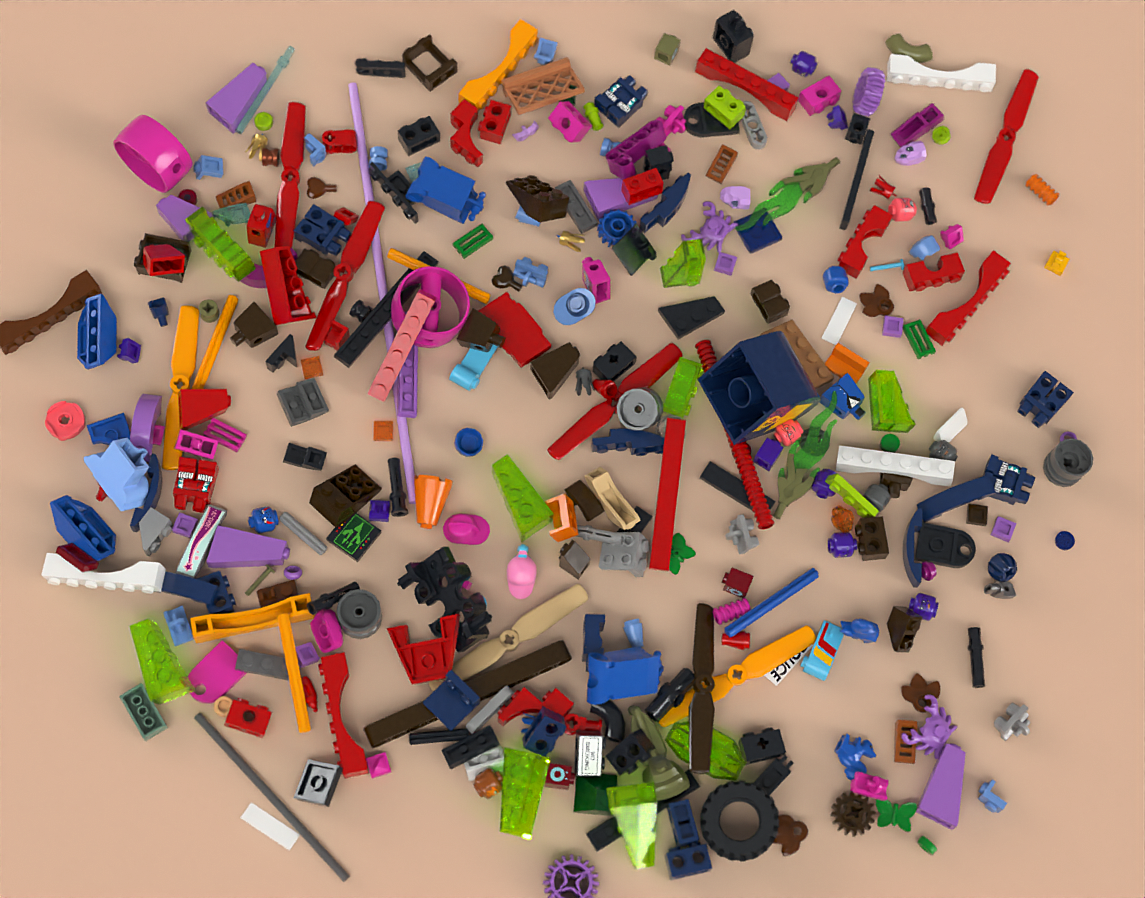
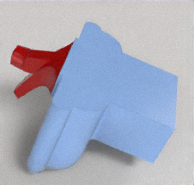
[84,438,149,511]

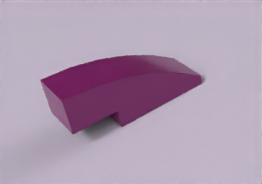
[890,103,944,147]

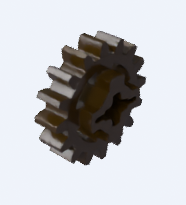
[830,791,876,837]

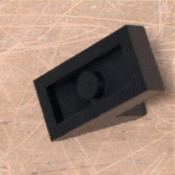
[265,334,297,372]

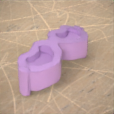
[512,121,539,141]

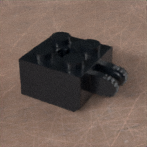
[712,10,754,63]

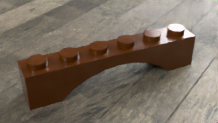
[0,269,102,355]

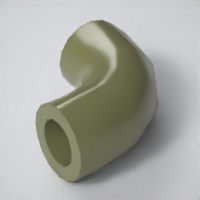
[886,33,933,63]

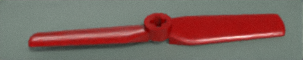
[974,69,1039,204]
[275,102,306,249]
[305,201,385,351]
[547,343,683,460]

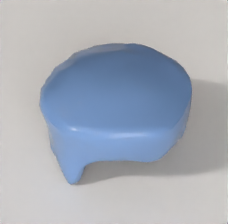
[909,235,940,260]

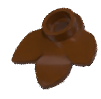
[859,284,894,317]
[901,673,940,713]
[773,814,808,856]

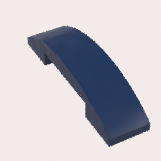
[130,453,162,533]
[917,475,996,523]
[902,508,922,588]
[154,571,218,605]

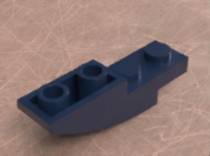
[640,172,691,233]
[591,428,664,456]

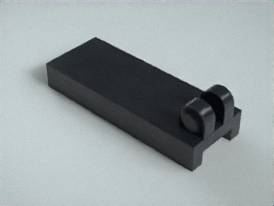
[442,725,500,769]

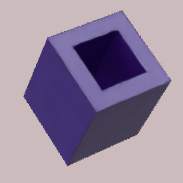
[753,437,784,471]

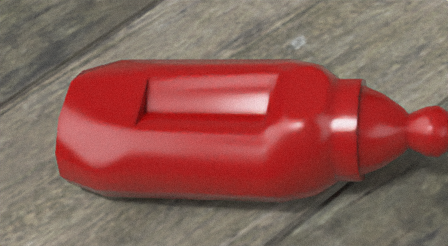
[301,676,318,712]

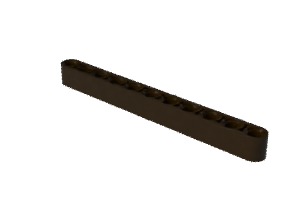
[363,640,572,748]

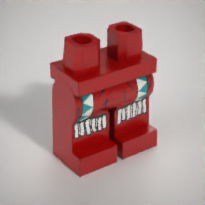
[173,457,219,513]

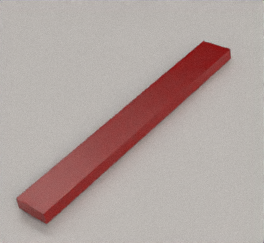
[649,418,686,572]

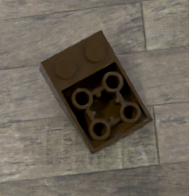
[506,175,570,223]
[309,464,382,528]

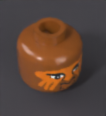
[473,768,505,799]

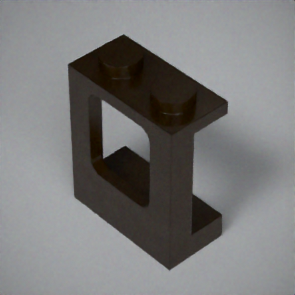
[402,34,457,92]

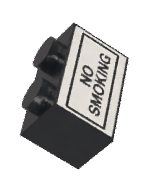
[574,731,606,776]

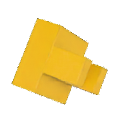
[1044,250,1070,276]

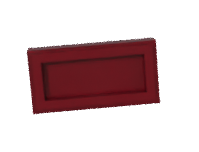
[56,543,99,573]

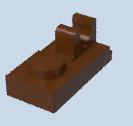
[256,580,299,608]

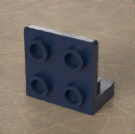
[423,670,480,731]

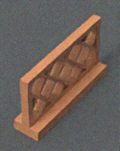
[502,57,585,115]

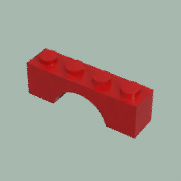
[837,205,893,279]

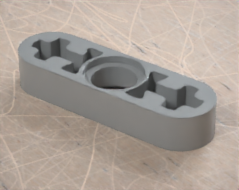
[741,101,767,150]
[465,686,514,734]

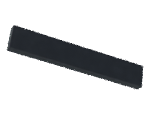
[839,129,874,230]
[586,769,700,852]

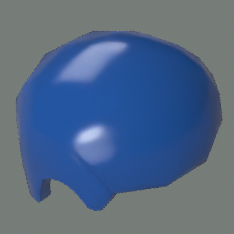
[454,428,483,457]

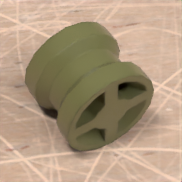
[198,299,219,323]

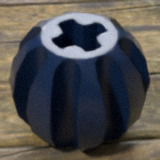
[988,553,1017,582]

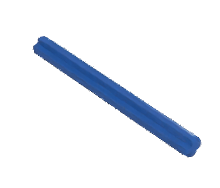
[724,568,819,637]

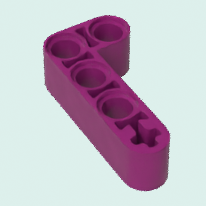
[605,120,666,180]

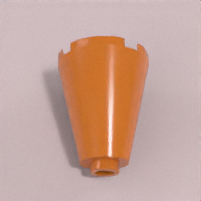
[414,475,453,529]

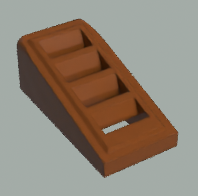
[705,144,738,184]
[215,181,257,213]
[894,720,917,764]

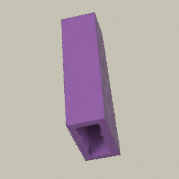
[206,63,267,134]
[583,178,658,220]
[206,525,290,568]
[916,743,966,830]

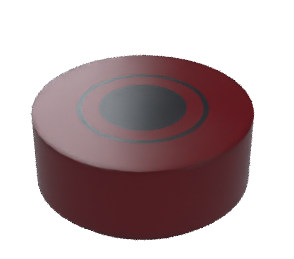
[178,189,197,205]

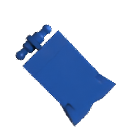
[405,157,486,224]
[587,646,664,705]

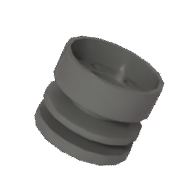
[1043,438,1093,487]

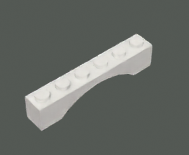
[887,54,996,92]
[836,445,955,487]
[41,553,166,594]

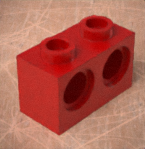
[478,100,512,145]
[621,168,664,205]

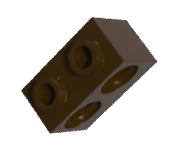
[855,516,889,561]

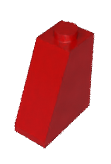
[178,389,231,431]

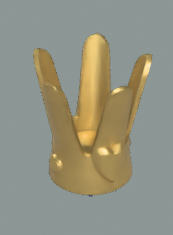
[245,134,268,161]
[557,230,585,252]

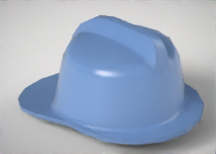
[553,288,596,325]

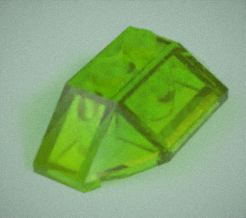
[665,721,746,781]

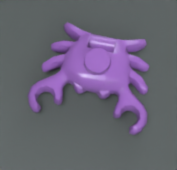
[681,201,739,253]
[901,695,957,759]

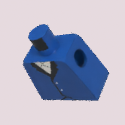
[820,373,866,420]

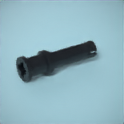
[388,458,408,517]

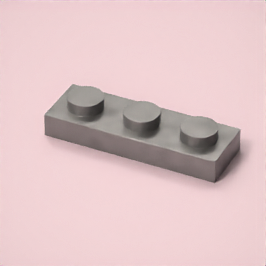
[555,180,597,234]
[235,649,289,680]

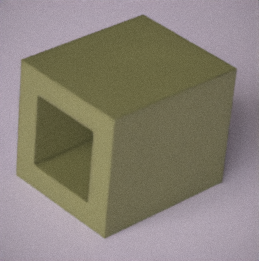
[654,33,681,66]

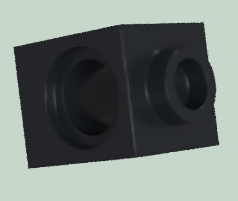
[845,113,870,145]

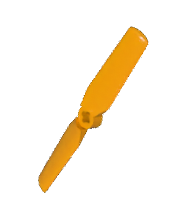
[162,305,199,470]
[658,625,816,727]

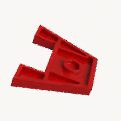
[387,614,461,685]

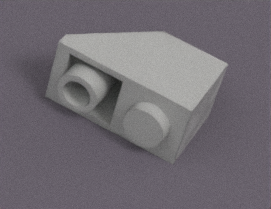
[139,507,173,557]

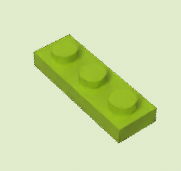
[825,474,879,518]

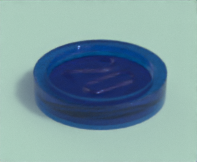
[1055,531,1075,550]

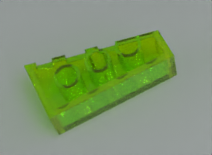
[129,619,196,705]
[500,747,550,840]

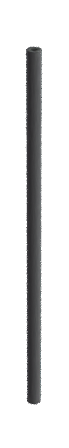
[194,713,350,882]

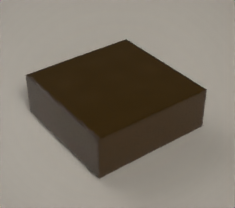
[966,504,988,526]

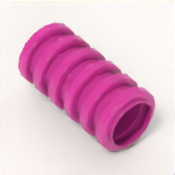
[713,598,751,625]

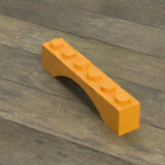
[458,19,538,111]
[190,593,315,644]

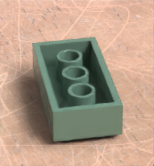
[119,683,168,741]

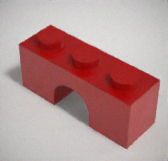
[902,252,965,292]

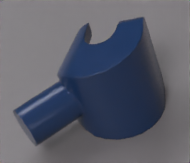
[148,298,169,327]

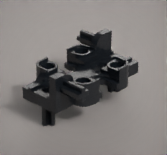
[397,547,492,653]

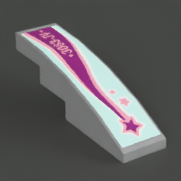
[175,504,227,578]

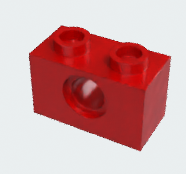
[224,698,272,738]

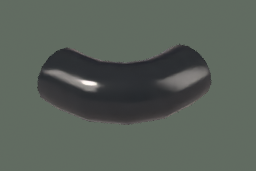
[590,699,626,743]

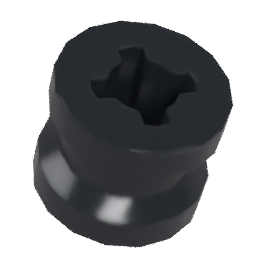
[349,300,373,323]

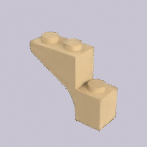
[584,467,641,530]

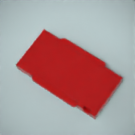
[478,292,551,368]

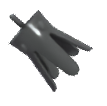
[575,367,595,396]

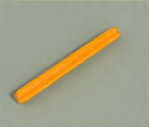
[387,248,491,304]
[191,295,238,389]
[277,613,311,733]

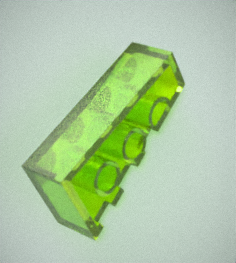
[185,206,256,282]
[492,454,553,543]

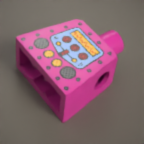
[582,257,610,304]

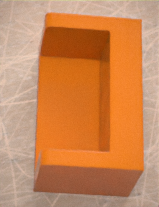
[545,494,579,542]

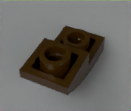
[564,480,605,522]

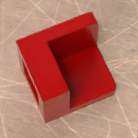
[324,320,350,351]

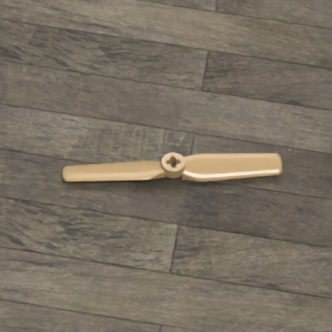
[429,584,588,691]

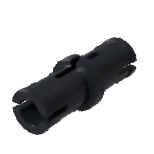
[919,188,937,225]

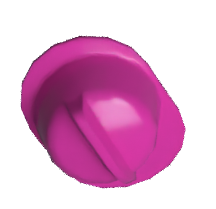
[443,513,490,545]

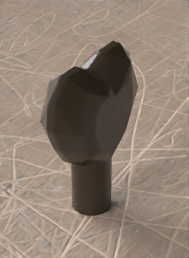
[492,266,523,292]

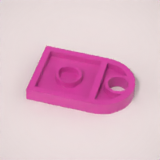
[187,640,247,704]

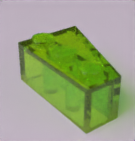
[660,239,706,288]
[663,357,704,419]
[868,370,916,433]

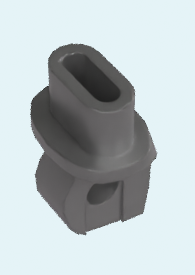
[984,581,1016,599]

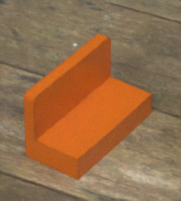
[825,343,870,384]

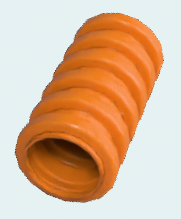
[1026,174,1059,206]

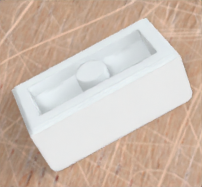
[933,408,968,443]
[464,746,508,781]

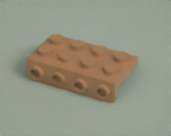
[760,320,835,389]

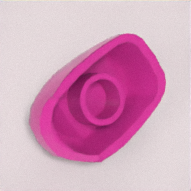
[310,609,343,653]

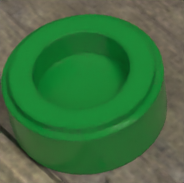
[880,434,900,453]
[917,836,938,855]

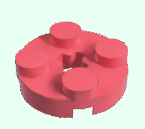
[45,401,85,441]

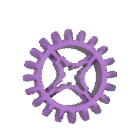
[852,67,885,116]
[543,854,599,898]

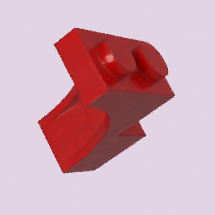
[450,99,483,167]
[497,687,574,727]

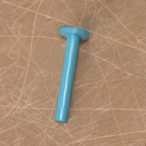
[870,259,904,271]

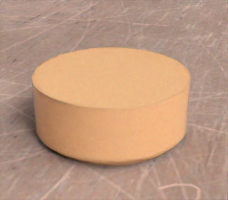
[214,696,233,718]

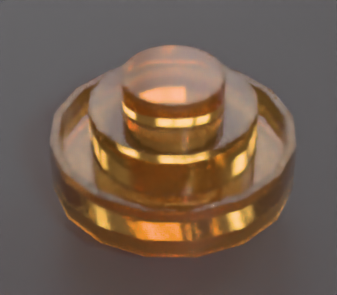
[831,505,855,533]

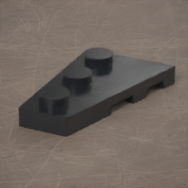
[658,296,725,340]

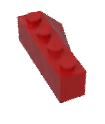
[260,246,316,325]

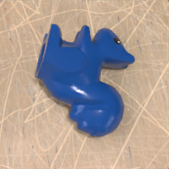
[840,619,879,643]
[835,734,876,781]

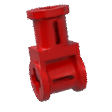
[564,713,602,736]

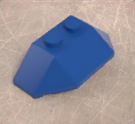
[77,294,117,370]
[50,495,116,561]

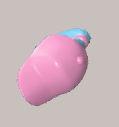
[507,544,537,599]

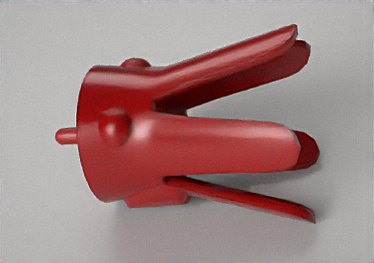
[870,175,897,200]

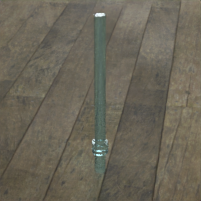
[235,46,295,134]

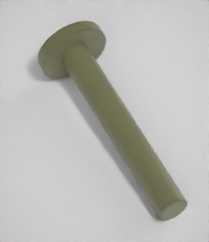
[245,564,275,596]

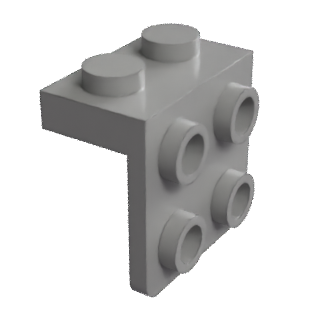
[599,532,649,577]

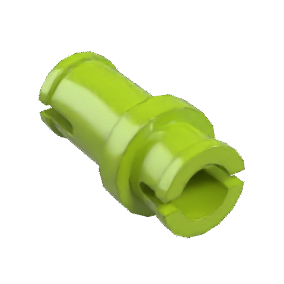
[583,102,604,131]

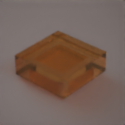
[301,356,323,379]
[373,421,393,441]

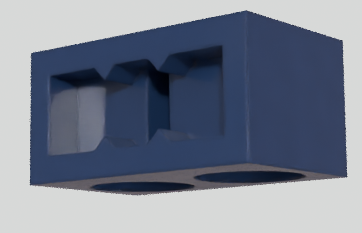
[197,571,236,614]
[522,706,566,758]
[666,799,699,847]
[664,842,712,881]

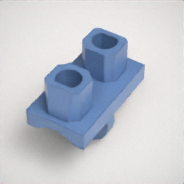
[513,257,548,288]
[163,605,194,646]

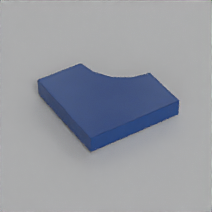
[86,413,131,445]

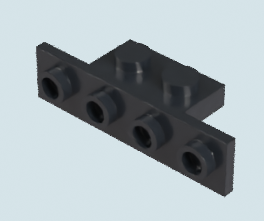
[369,162,418,224]

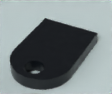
[684,102,740,138]
[914,522,976,568]

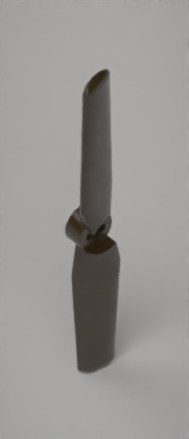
[689,603,715,774]

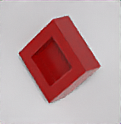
[334,207,359,226]

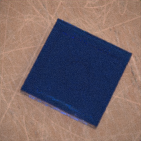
[733,208,783,254]

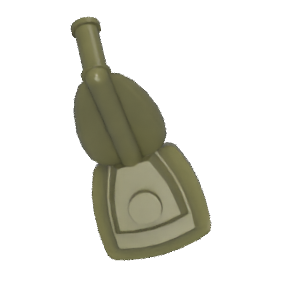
[628,706,690,801]

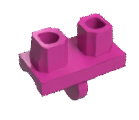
[656,105,686,137]
[850,772,889,801]

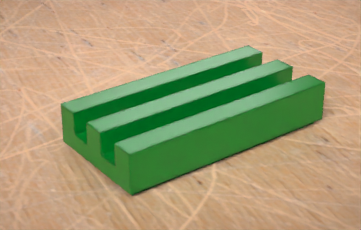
[453,224,493,259]
[903,320,936,359]

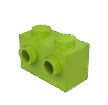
[704,85,746,129]

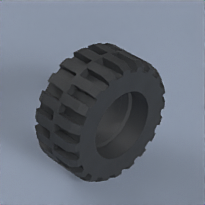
[700,780,779,862]

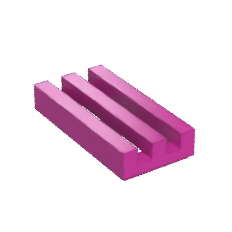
[203,418,247,452]

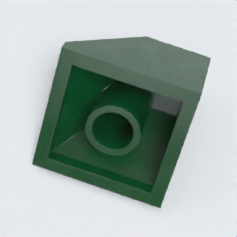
[573,774,617,816]

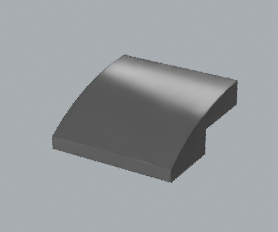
[277,378,329,427]

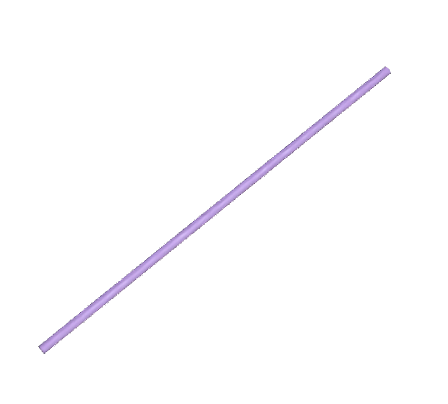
[348,83,416,504]

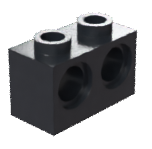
[398,116,440,156]
[605,729,655,776]

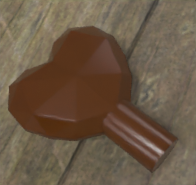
[307,177,337,199]

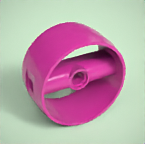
[113,115,193,193]
[391,266,470,348]

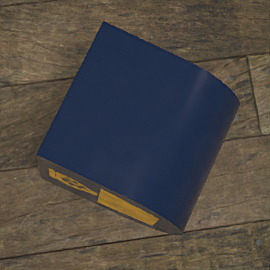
[698,331,821,445]

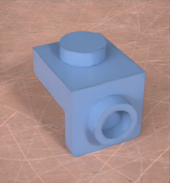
[534,38,558,65]
[978,779,1007,813]

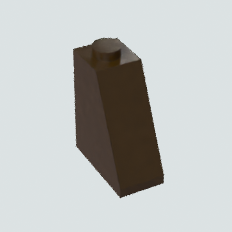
[530,342,580,400]

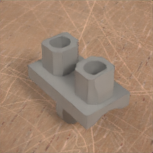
[725,514,759,554]
[994,703,1030,741]

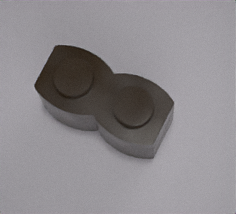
[295,249,336,289]
[750,279,790,324]

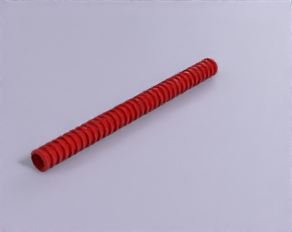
[695,339,775,530]

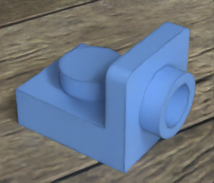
[304,133,326,166]
[193,155,223,180]

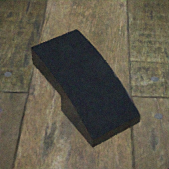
[283,443,327,471]

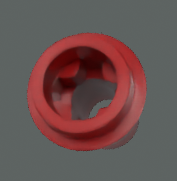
[592,379,618,399]
[722,631,750,650]

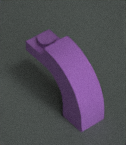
[130,394,162,462]

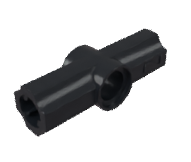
[645,668,695,722]

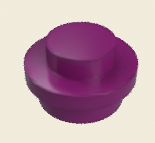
[921,561,937,581]

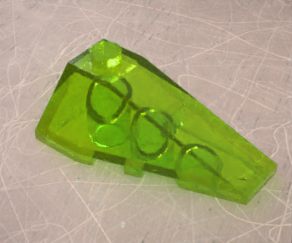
[607,782,657,869]

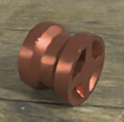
[262,148,279,167]

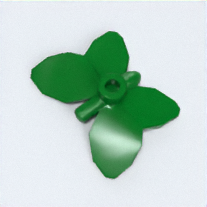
[669,533,696,575]
[876,799,917,832]

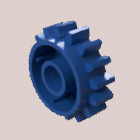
[597,209,637,248]

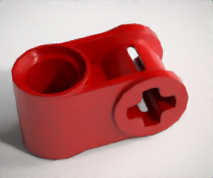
[322,129,357,154]

